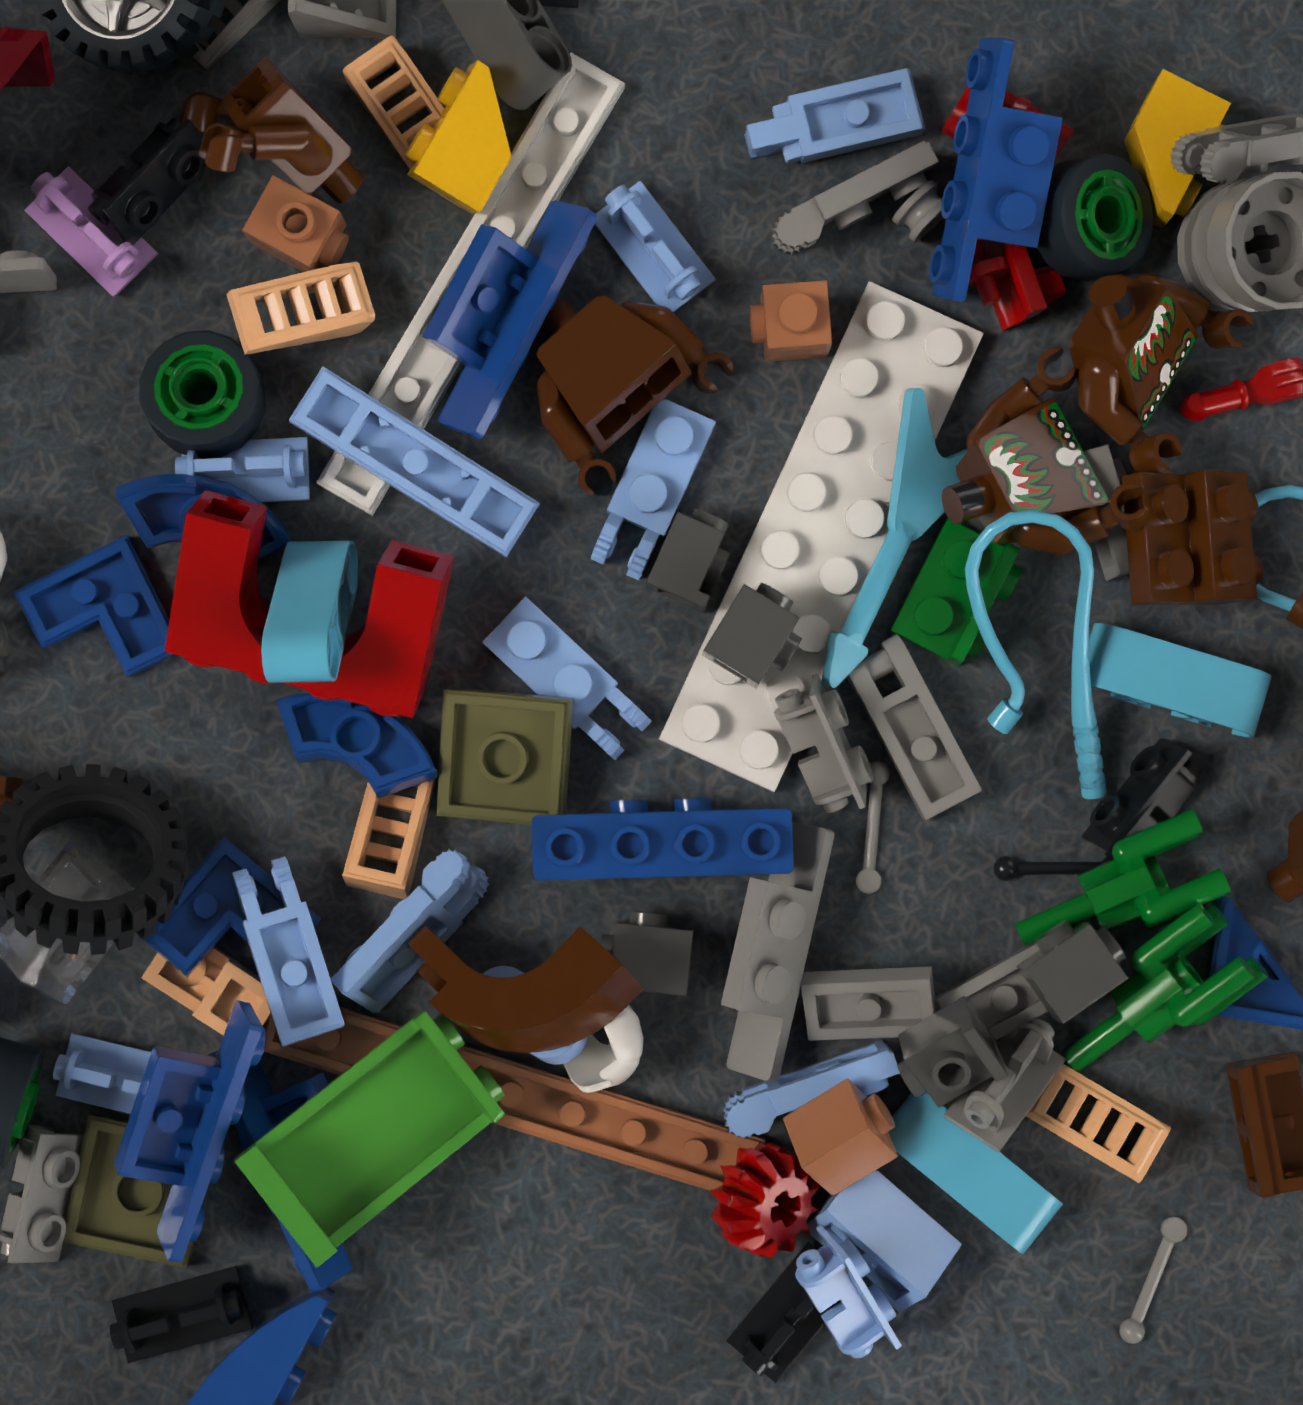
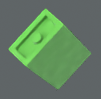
[233,1011,506,1268]

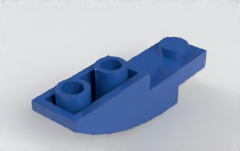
[186,1287,338,1405]

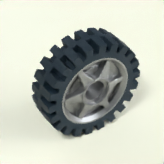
[36,0,225,76]

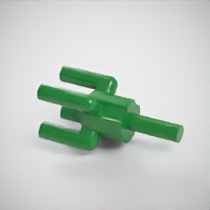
[1014,809,1231,947]
[1063,903,1268,1072]

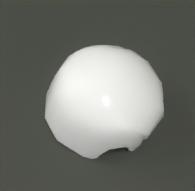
[563,1005,644,1093]

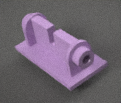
[24,166,158,298]

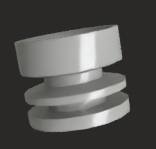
[1177,172,1303,312]

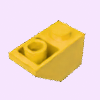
[405,60,512,214]
[1124,69,1231,229]

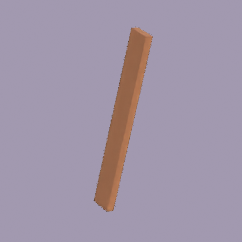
[264,1006,765,1191]

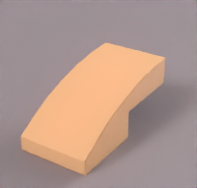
[141,947,271,1036]

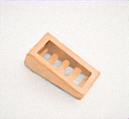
[342,35,444,183]
[226,261,375,355]
[342,769,437,899]
[1026,1064,1171,1183]

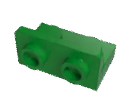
[889,518,1023,666]

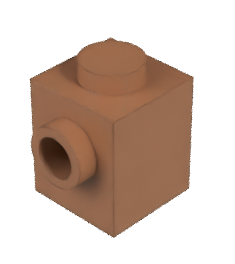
[242,175,349,272]
[750,280,832,362]
[783,1078,898,1196]

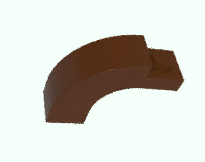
[407,926,644,1053]

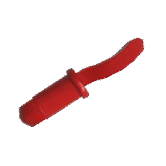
[1179,357,1303,422]

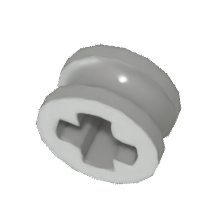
[892,180,944,243]

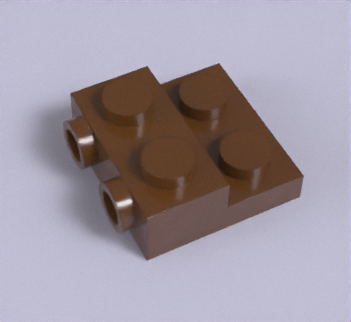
[1121,470,1263,605]

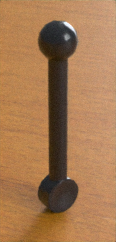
[993,856,1110,881]

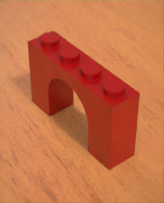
[164,490,454,718]

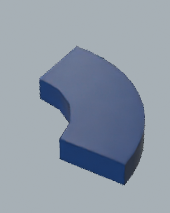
[116,474,291,560]
[276,693,438,799]

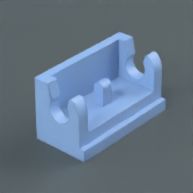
[807,1170,962,1312]

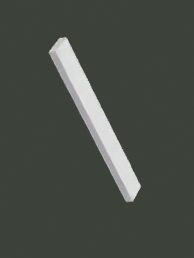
[316,53,625,516]

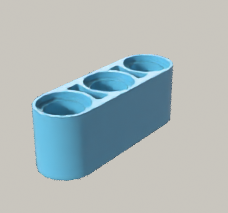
[261,540,358,683]
[1089,623,1272,738]
[888,1093,1063,1255]

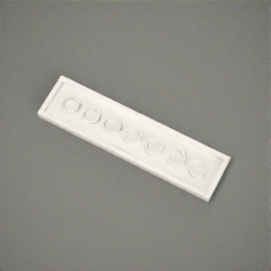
[659,281,984,792]

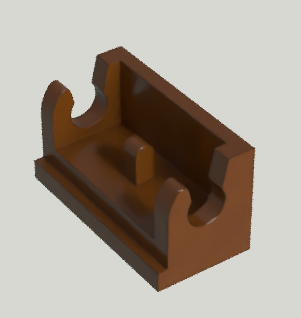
[1225,1051,1303,1198]

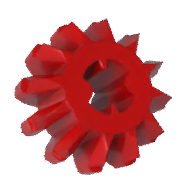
[710,1142,821,1259]

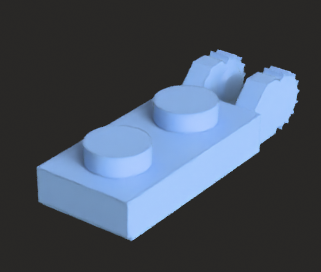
[590,398,716,581]
[482,596,652,760]
[331,849,489,1013]
[232,856,345,1047]
[723,1040,900,1139]

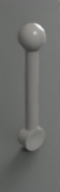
[856,761,890,894]
[1119,1216,1187,1344]

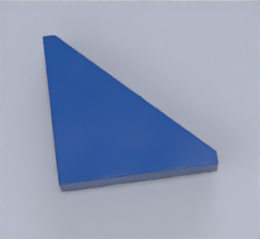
[1205,897,1303,1030]

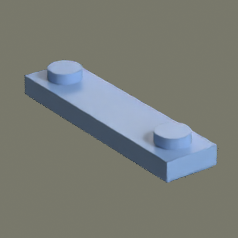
[289,366,540,558]

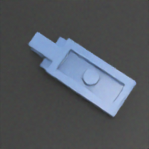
[744,68,925,164]

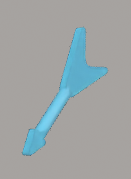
[822,388,968,688]

